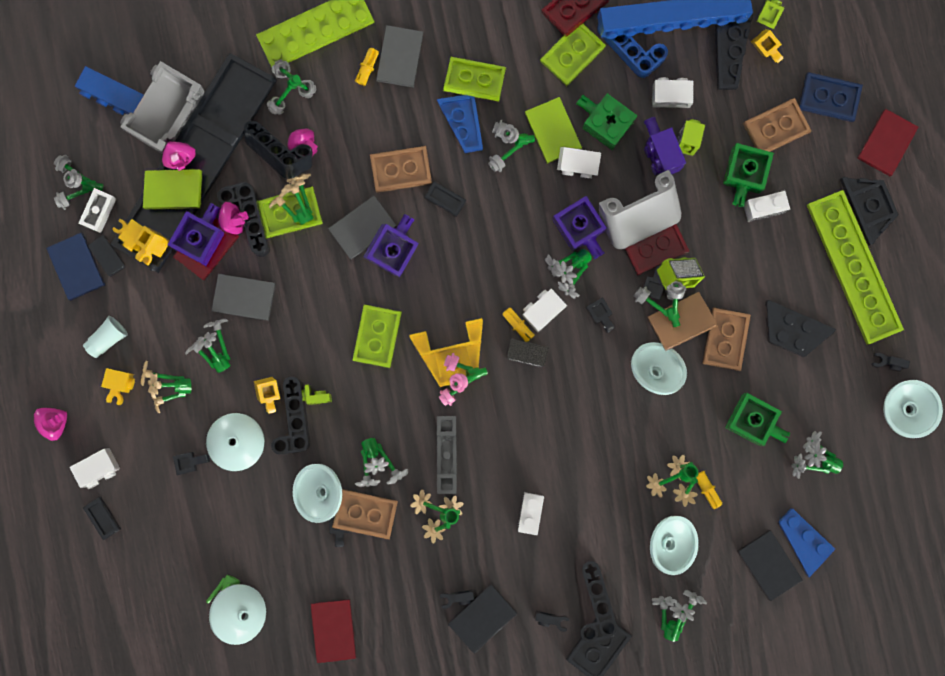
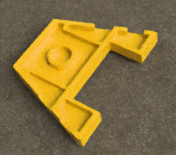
[409,318,483,387]

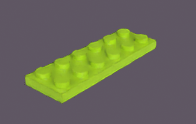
[256,0,374,67]

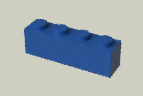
[75,66,144,115]

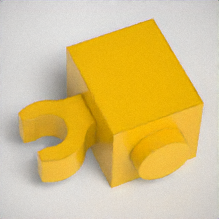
[751,29,783,63]
[113,219,143,252]
[134,226,170,265]
[101,368,135,405]
[253,377,280,414]

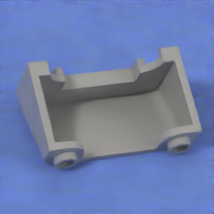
[120,61,204,154]
[599,170,682,249]

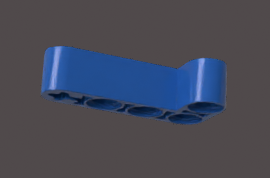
[597,24,668,78]

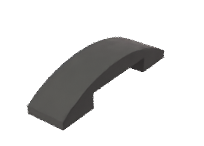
[437,416,457,494]

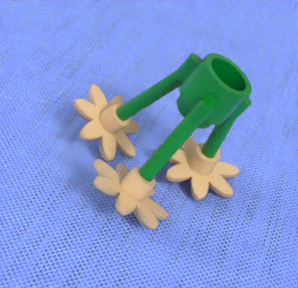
[269,173,314,225]
[141,361,191,413]
[646,455,699,507]
[410,490,464,544]

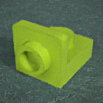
[757,0,784,29]
[302,384,332,405]

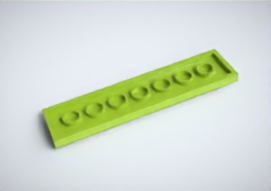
[807,190,904,345]

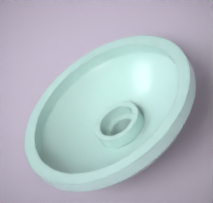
[631,342,687,395]
[883,380,943,438]
[206,413,265,471]
[293,464,342,523]
[650,516,698,575]
[209,584,266,645]

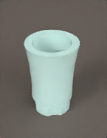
[83,316,128,358]

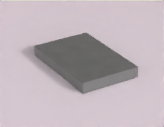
[376,25,424,88]
[328,196,397,260]
[212,274,275,321]

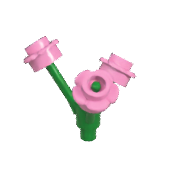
[439,353,487,406]

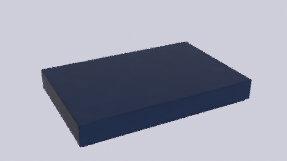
[799,72,863,122]
[46,233,105,301]

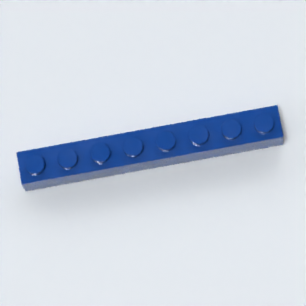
[597,0,753,39]

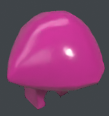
[287,129,318,157]
[162,142,195,171]
[218,202,249,235]
[34,408,67,441]

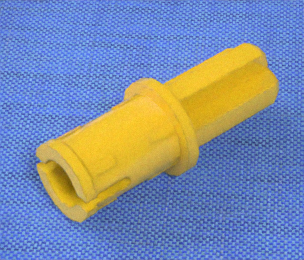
[355,48,379,86]
[502,308,535,343]
[697,471,722,509]

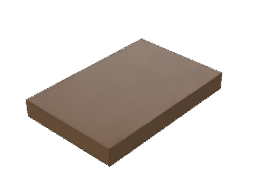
[743,98,811,152]
[370,146,432,193]
[648,292,717,351]
[702,308,751,371]
[332,489,398,539]

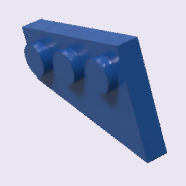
[437,95,483,153]
[778,508,835,577]

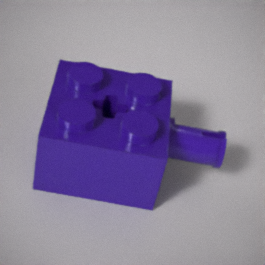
[644,117,686,176]
[552,196,607,260]
[168,203,225,266]
[363,214,419,277]

